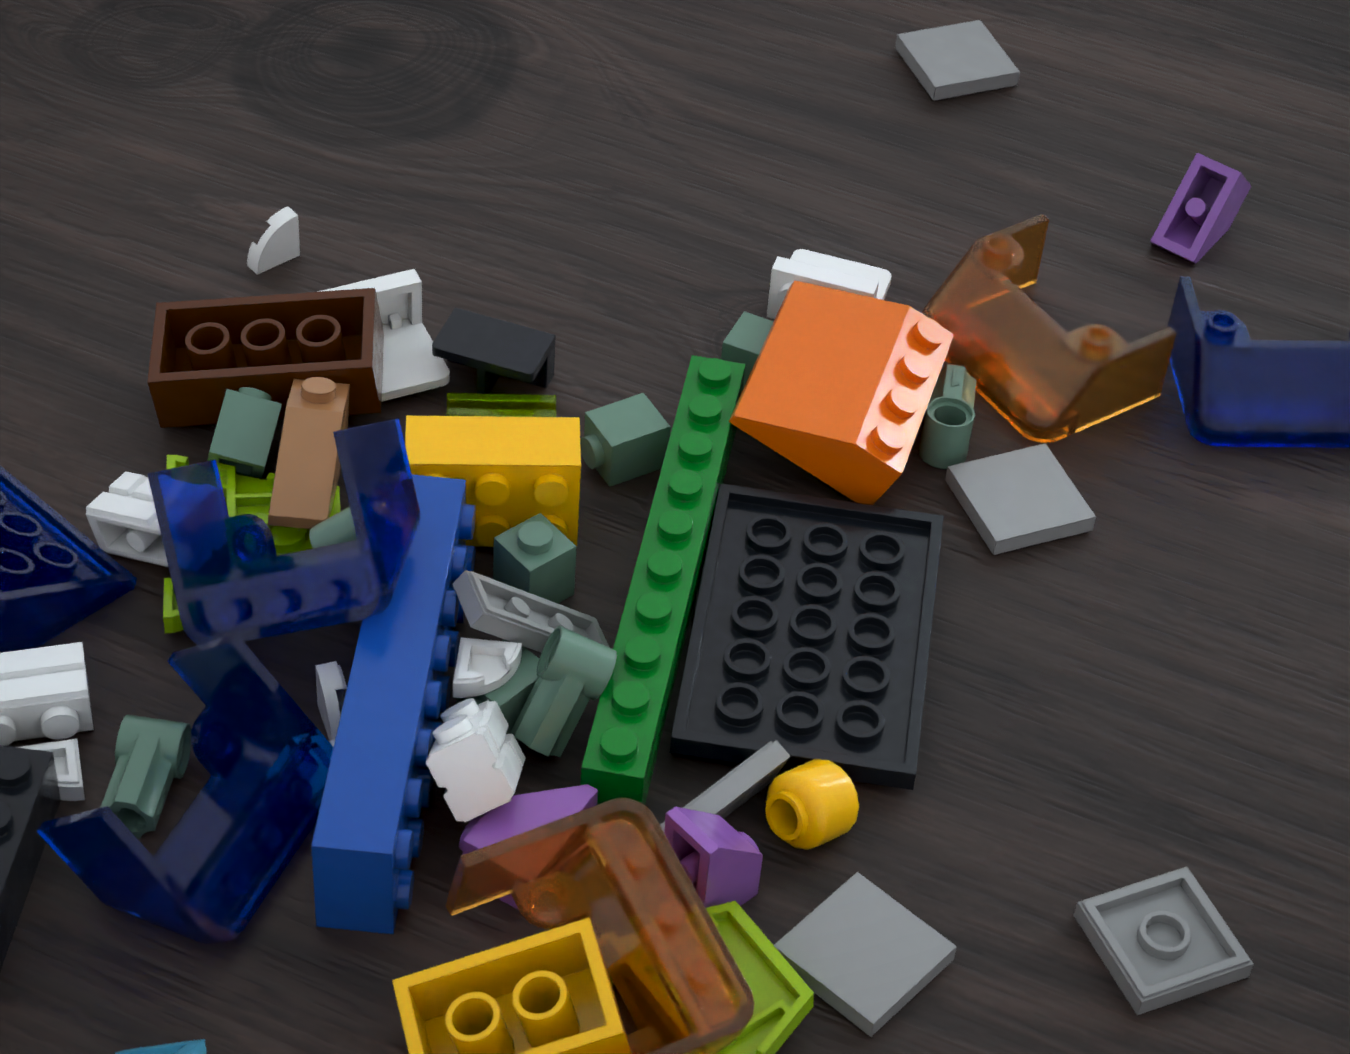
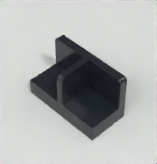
[432,307,556,398]

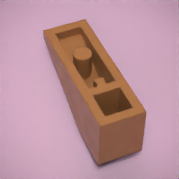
[268,377,350,529]

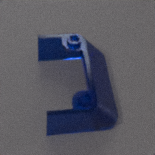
[1164,276,1350,448]
[147,418,420,648]
[36,634,334,944]

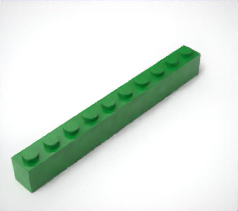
[580,355,746,826]

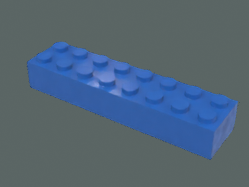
[311,473,476,935]

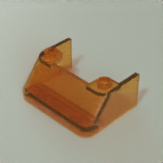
[922,214,1176,443]
[445,798,754,1054]

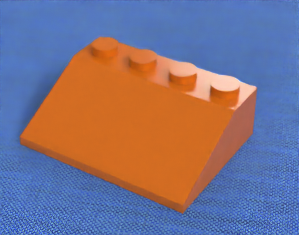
[729,280,954,505]

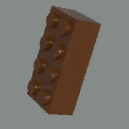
[147,288,384,428]

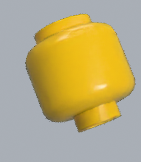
[765,759,859,850]

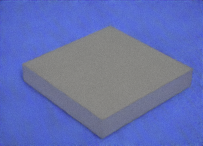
[895,20,1020,101]
[945,443,1096,555]
[1073,866,1253,1015]
[774,872,957,1037]

